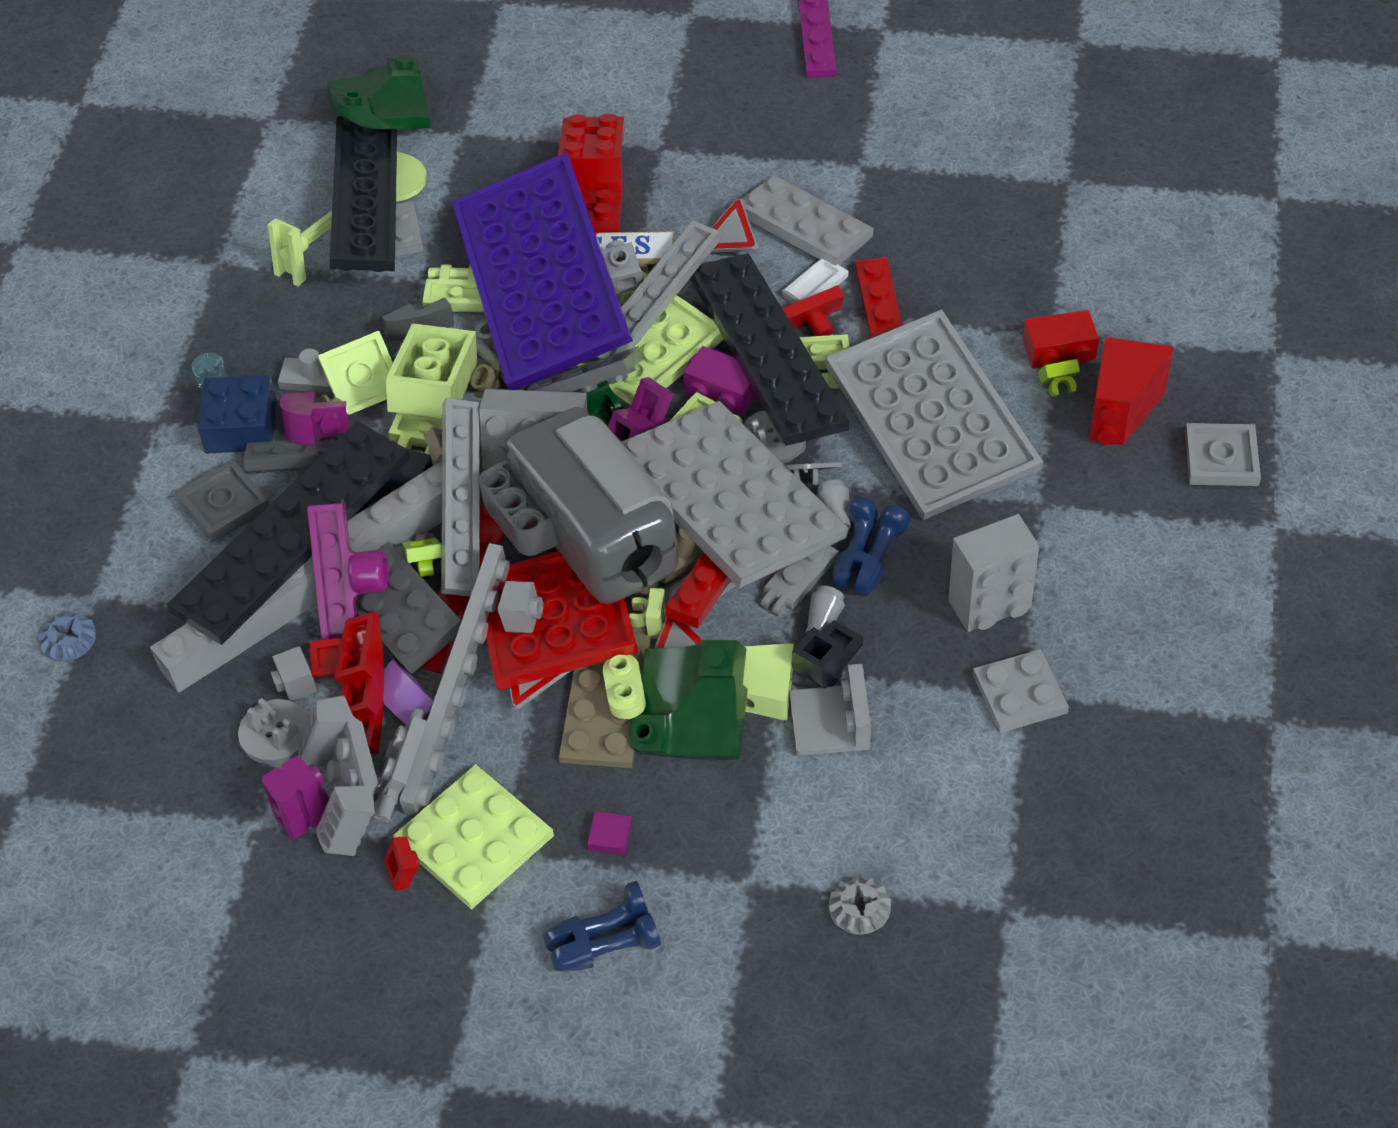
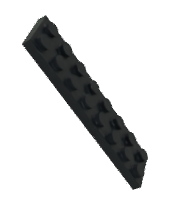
[330,115,397,272]
[690,253,850,446]
[167,421,411,645]

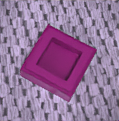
[587,812,632,855]

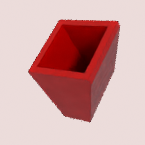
[1089,337,1174,445]

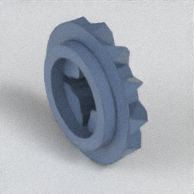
[38,610,96,661]

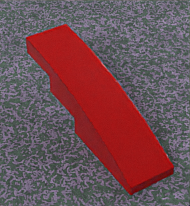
[334,611,384,755]

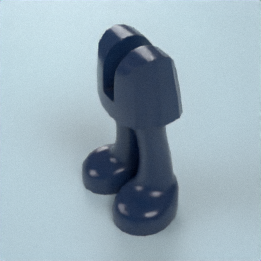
[833,496,911,596]
[542,881,661,971]

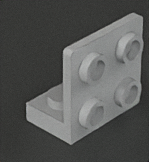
[789,664,871,756]

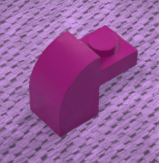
[608,377,674,442]
[280,392,350,445]

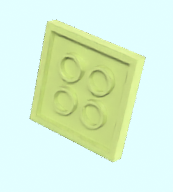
[393,764,554,910]

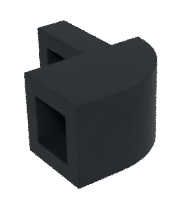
[792,620,863,689]

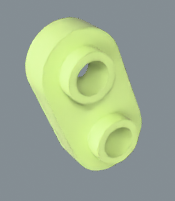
[603,655,646,719]

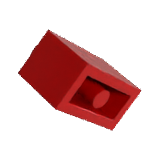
[1022,310,1099,369]

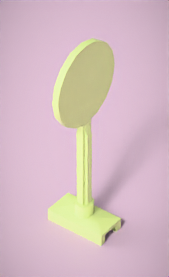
[267,152,427,286]

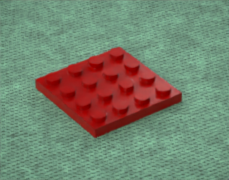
[486,551,639,690]

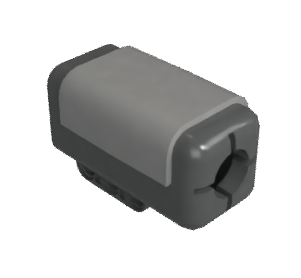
[479,407,679,604]

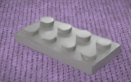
[741,175,874,266]

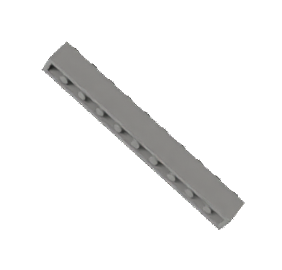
[150,460,442,693]

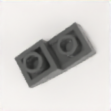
[382,297,454,341]

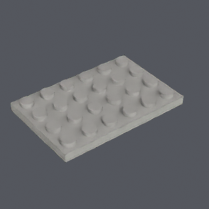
[825,310,1043,520]
[622,401,849,588]

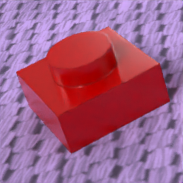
[309,638,342,680]
[384,836,419,891]

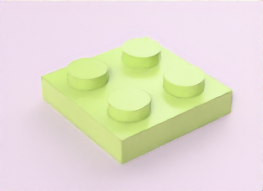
[317,331,393,415]

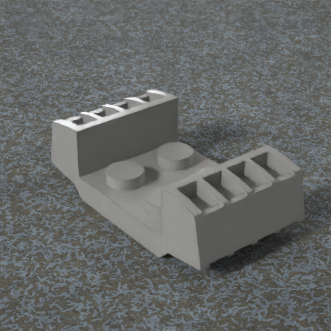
[298,696,378,856]

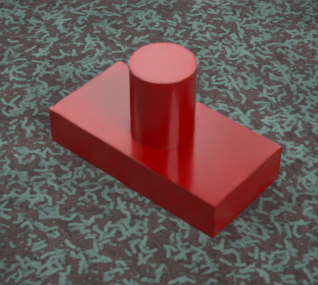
[782,285,844,336]

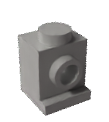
[602,240,642,294]

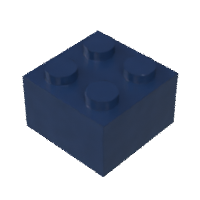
[198,375,277,454]

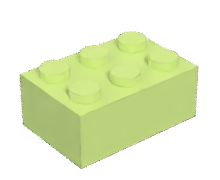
[386,324,477,420]

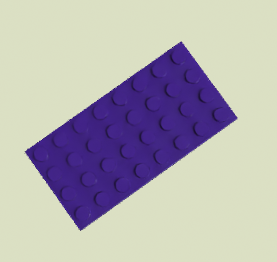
[452,152,633,390]

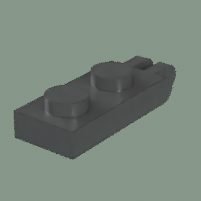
[243,439,335,473]

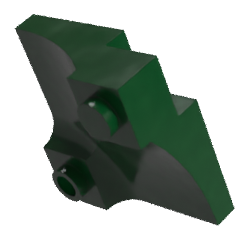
[327,55,430,129]
[628,640,748,760]

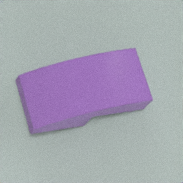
[383,660,434,726]

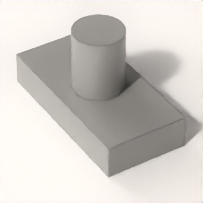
[278,348,332,393]

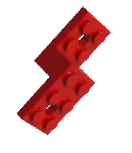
[558,114,625,233]

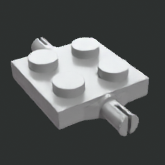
[374,708,427,824]

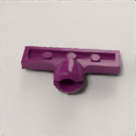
[307,502,389,640]

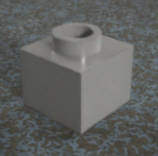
[498,581,543,633]
[270,646,317,701]

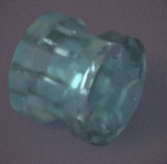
[191,352,228,391]

